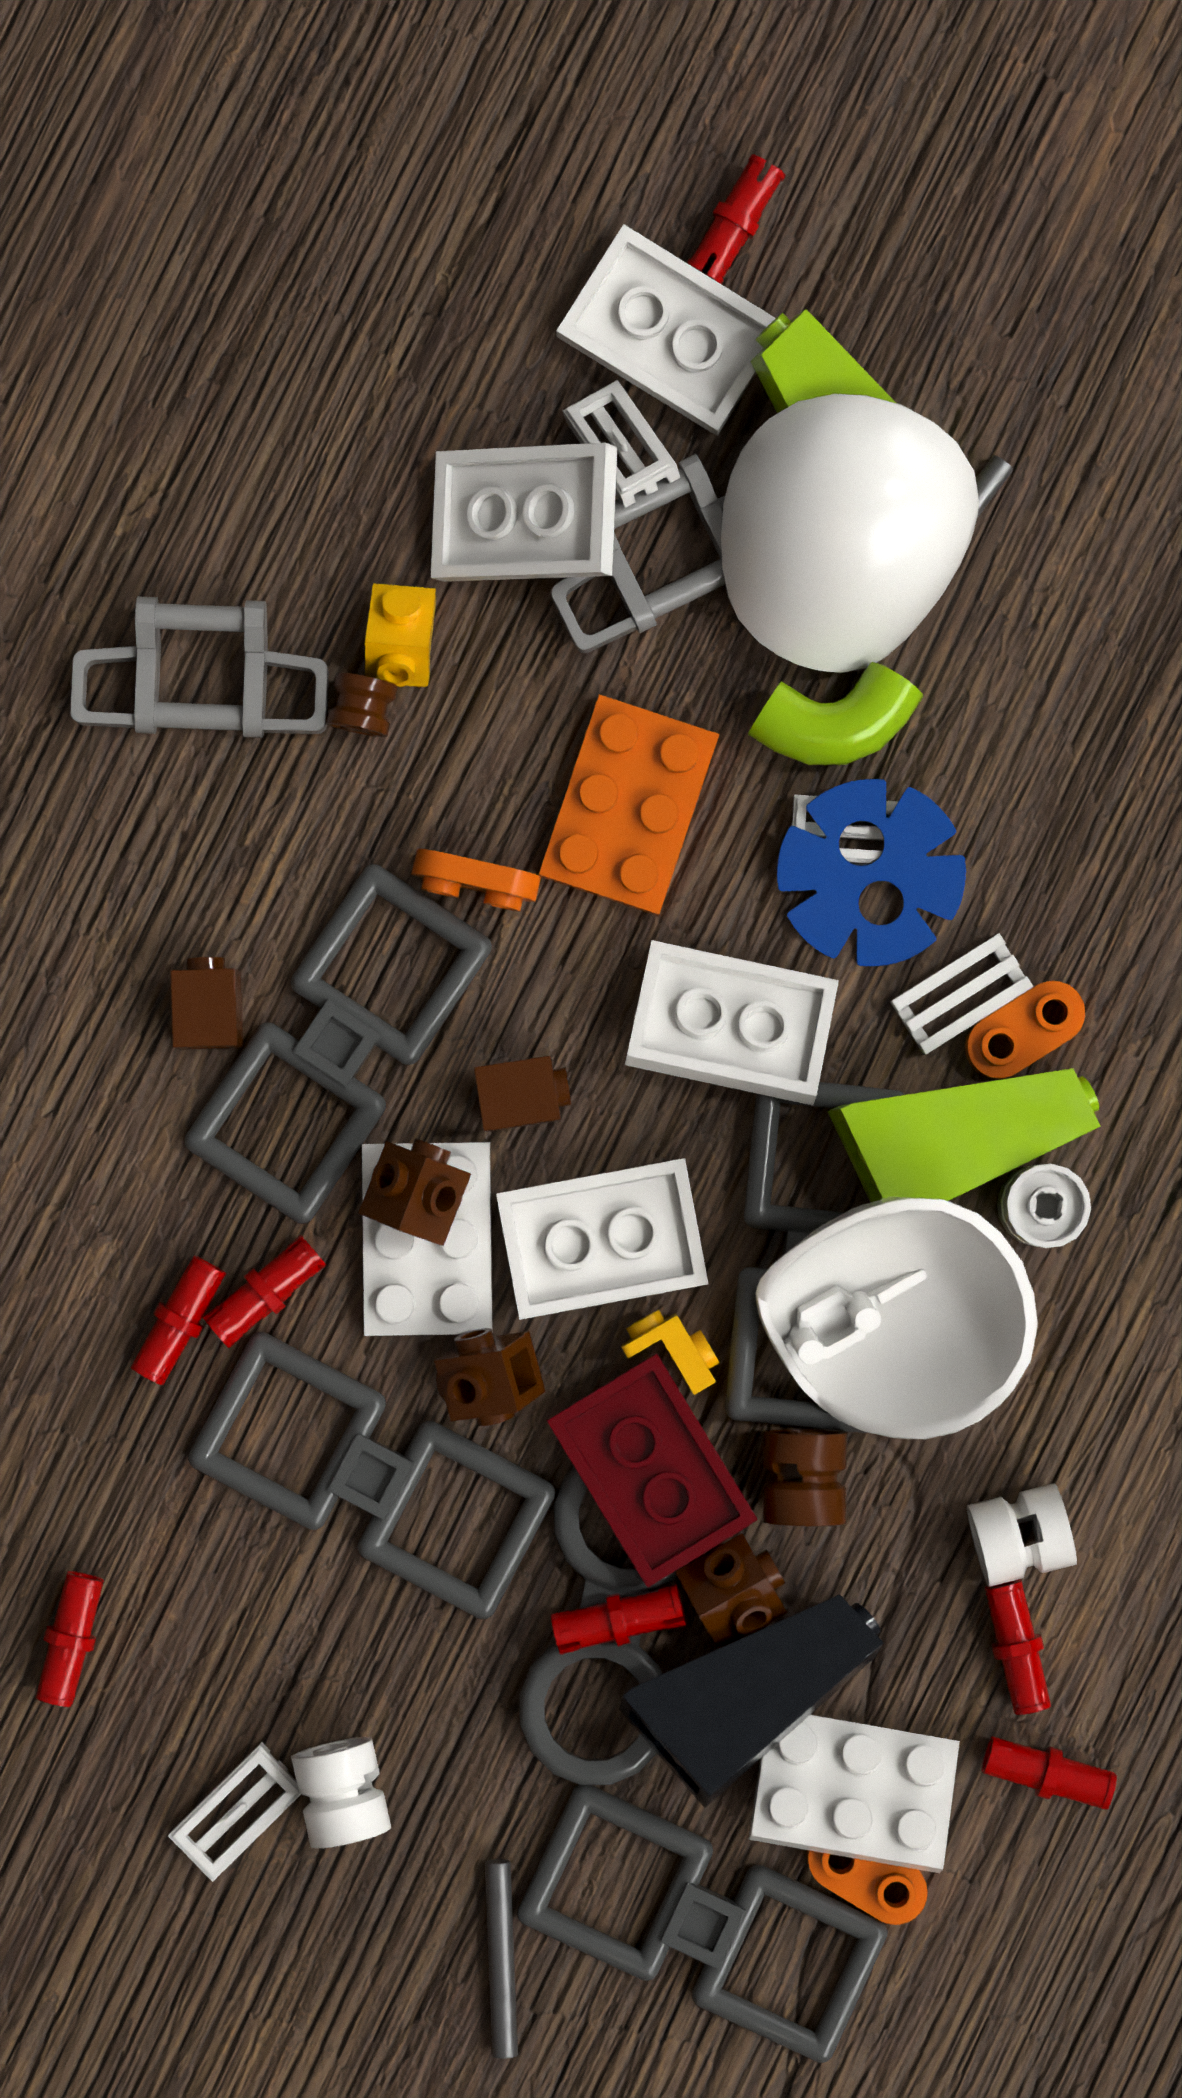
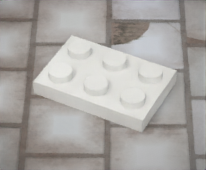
[556,224,775,436]
[431,443,617,582]
[625,940,839,1105]
[362,1142,493,1336]
[496,1158,709,1320]
[749,1715,960,1873]

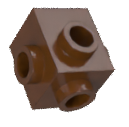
[358,1138,471,1246]
[434,1328,546,1426]
[675,1533,788,1648]

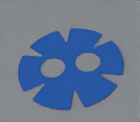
[777,779,966,966]

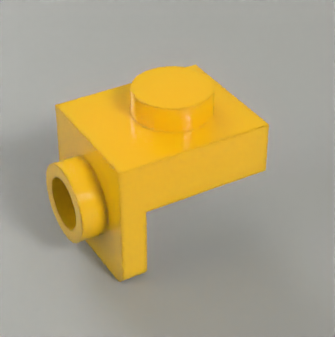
[365,583,436,687]
[621,1309,720,1395]

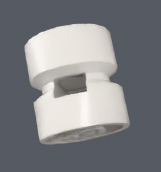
[997,1164,1091,1248]
[967,1483,1077,1587]
[291,1737,391,1849]

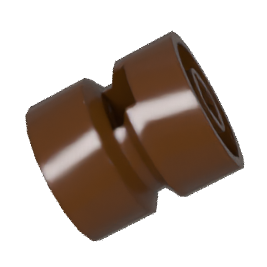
[763,1429,847,1526]

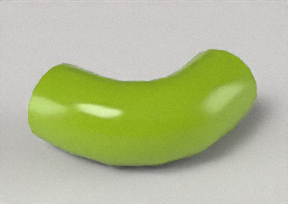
[748,662,923,765]

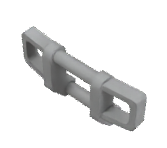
[552,454,725,653]
[71,596,329,738]

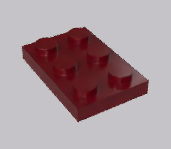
[547,1354,758,1588]

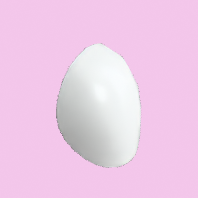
[721,394,979,673]
[755,1197,1038,1439]

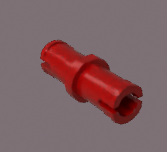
[687,154,786,285]
[203,1235,326,1348]
[130,1255,226,1385]
[36,1571,104,1707]
[985,1579,1051,1715]
[551,1584,686,1655]
[981,1736,1117,1810]

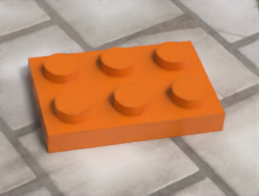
[539,694,719,916]

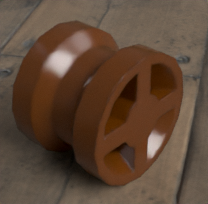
[326,673,398,737]

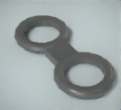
[519,1467,693,1785]

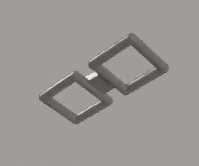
[184,864,492,1224]
[725,1082,905,1433]
[188,1332,555,1619]
[517,1784,888,2063]

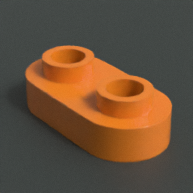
[411,849,541,912]
[965,981,1085,1079]
[807,1850,928,1925]

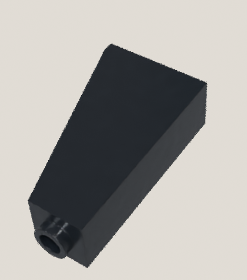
[619,1594,884,1808]

